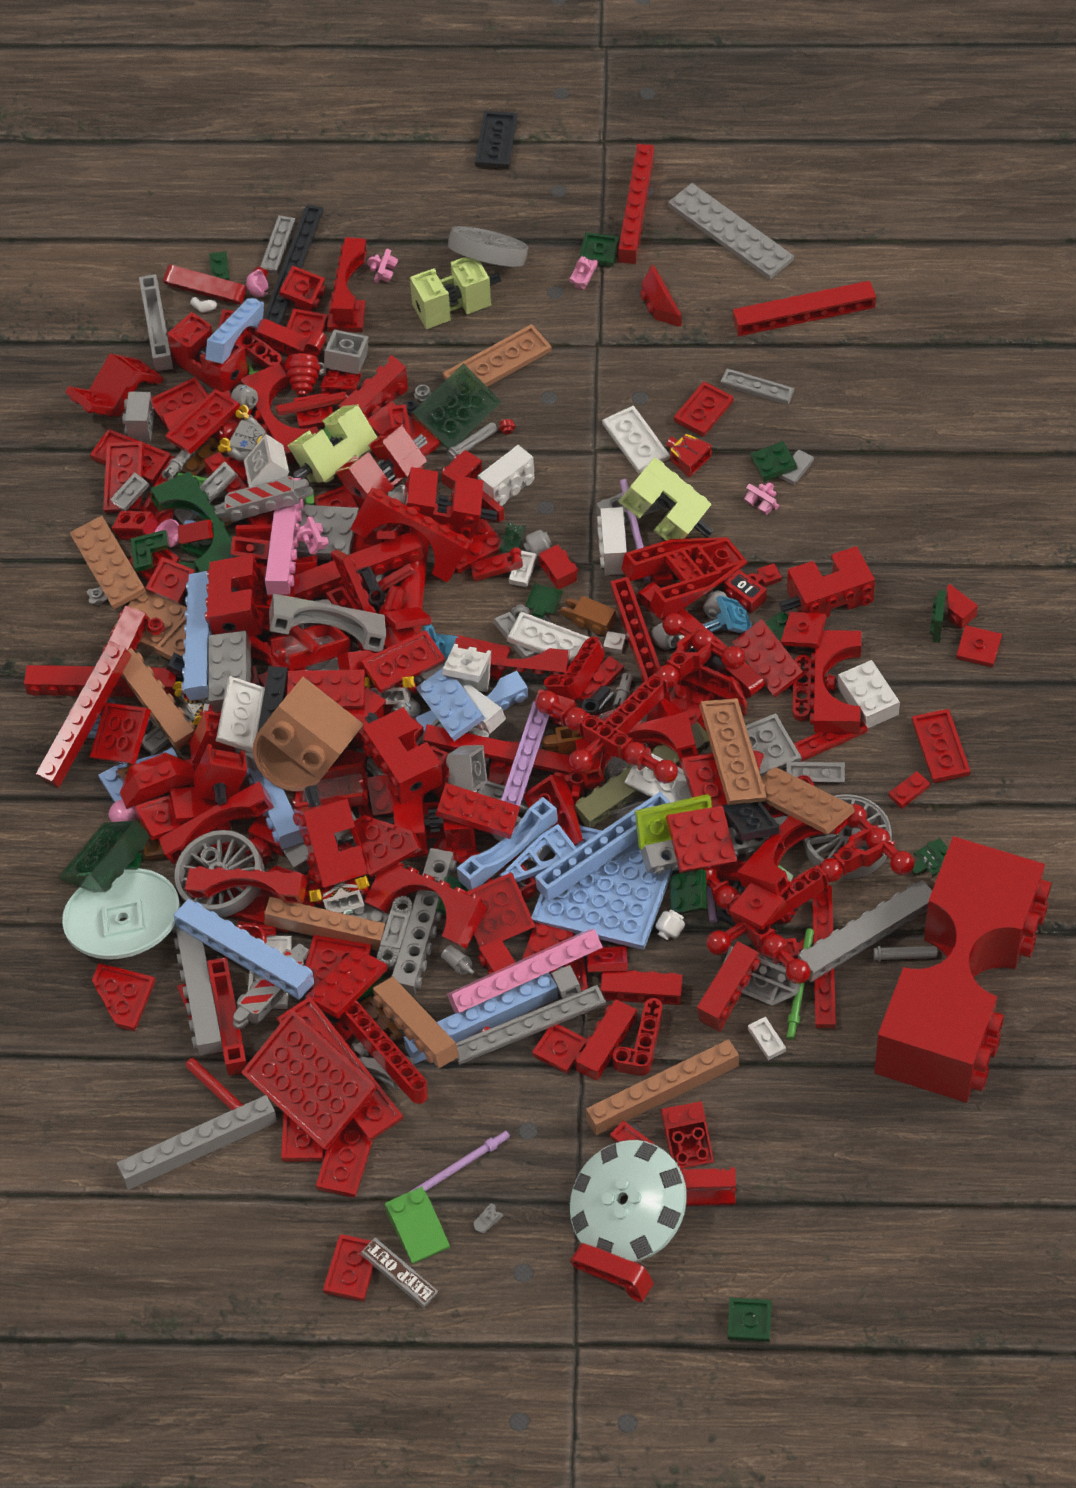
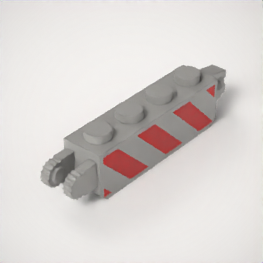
[214,476,313,522]
[233,944,309,1030]

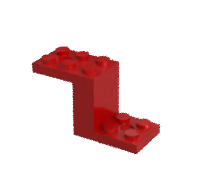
[65,353,164,417]

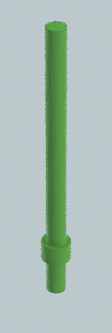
[786,929,814,1040]

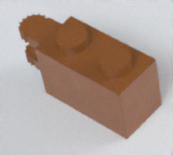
[560,596,616,636]
[542,726,584,755]

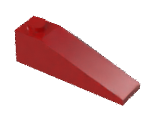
[523,774,583,846]

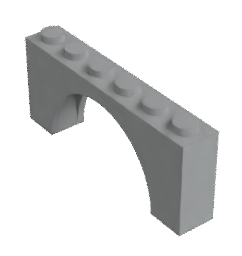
[269,593,386,652]

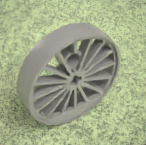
[448,226,528,267]
[803,794,892,879]
[175,830,265,917]

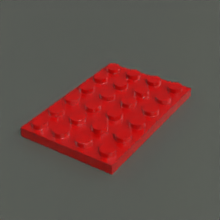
[241,1010,378,1150]

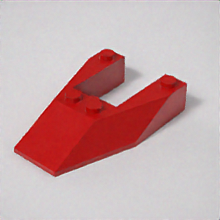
[621,537,747,618]

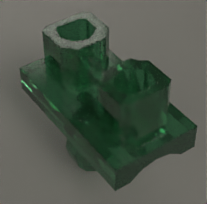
[499,522,526,553]

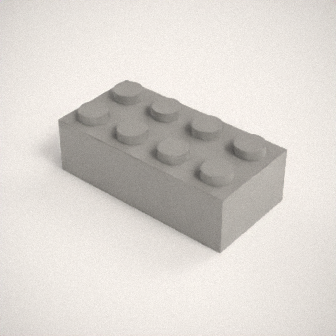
[209,631,251,712]

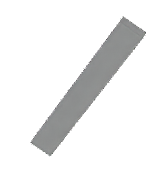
[456,985,606,1065]

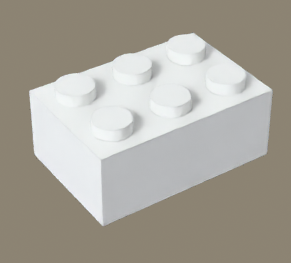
[244,434,289,487]
[478,445,534,506]
[597,507,627,575]
[837,660,900,728]

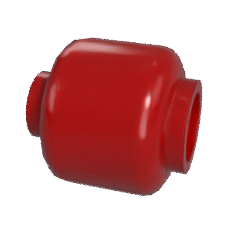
[215,420,239,442]

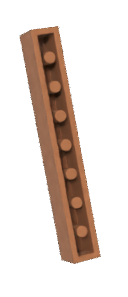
[586,1039,739,1136]

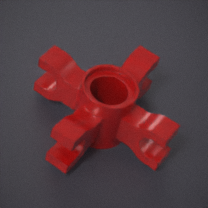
[554,770,601,805]

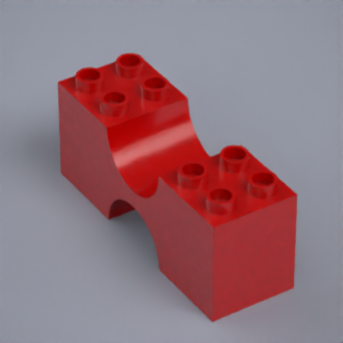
[874,836,1052,1103]

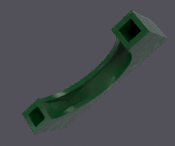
[150,471,239,573]

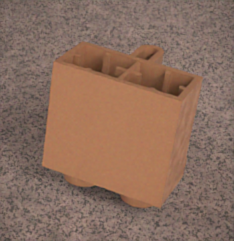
[253,677,364,791]

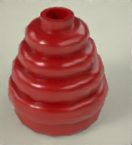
[285,353,320,397]

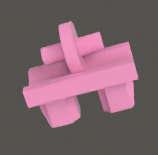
[367,249,398,284]
[569,256,598,290]
[744,482,779,515]
[296,517,329,554]

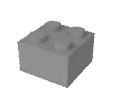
[324,330,368,375]
[122,392,154,443]
[446,745,487,792]

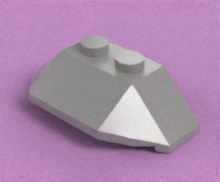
[723,946,801,1005]

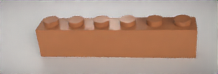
[121,648,196,751]
[264,897,385,951]
[373,977,459,1068]

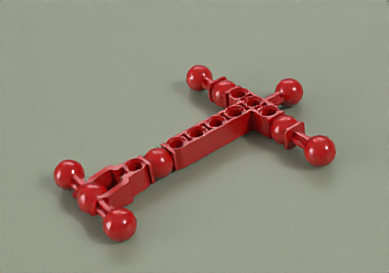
[535,613,746,784]
[694,804,915,984]

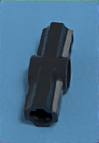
[356,566,385,614]
[581,685,614,716]

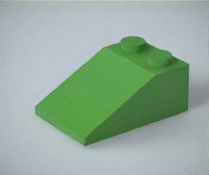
[385,1186,450,1265]

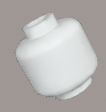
[656,909,685,940]

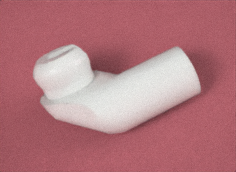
[190,297,217,313]

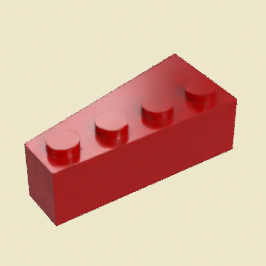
[339,355,408,419]
[697,941,760,1033]

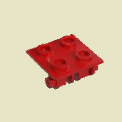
[321,370,362,396]

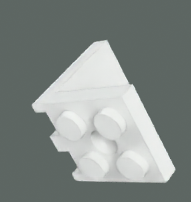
[442,644,491,692]

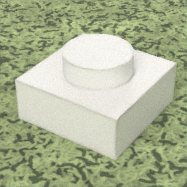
[603,631,626,654]

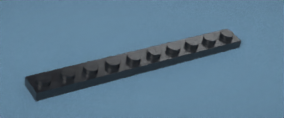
[263,204,324,325]

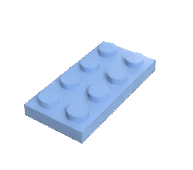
[416,668,485,741]

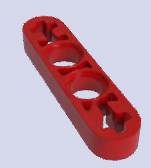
[793,655,811,721]

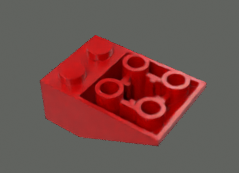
[660,1101,714,1169]

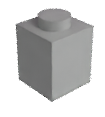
[552,965,581,999]

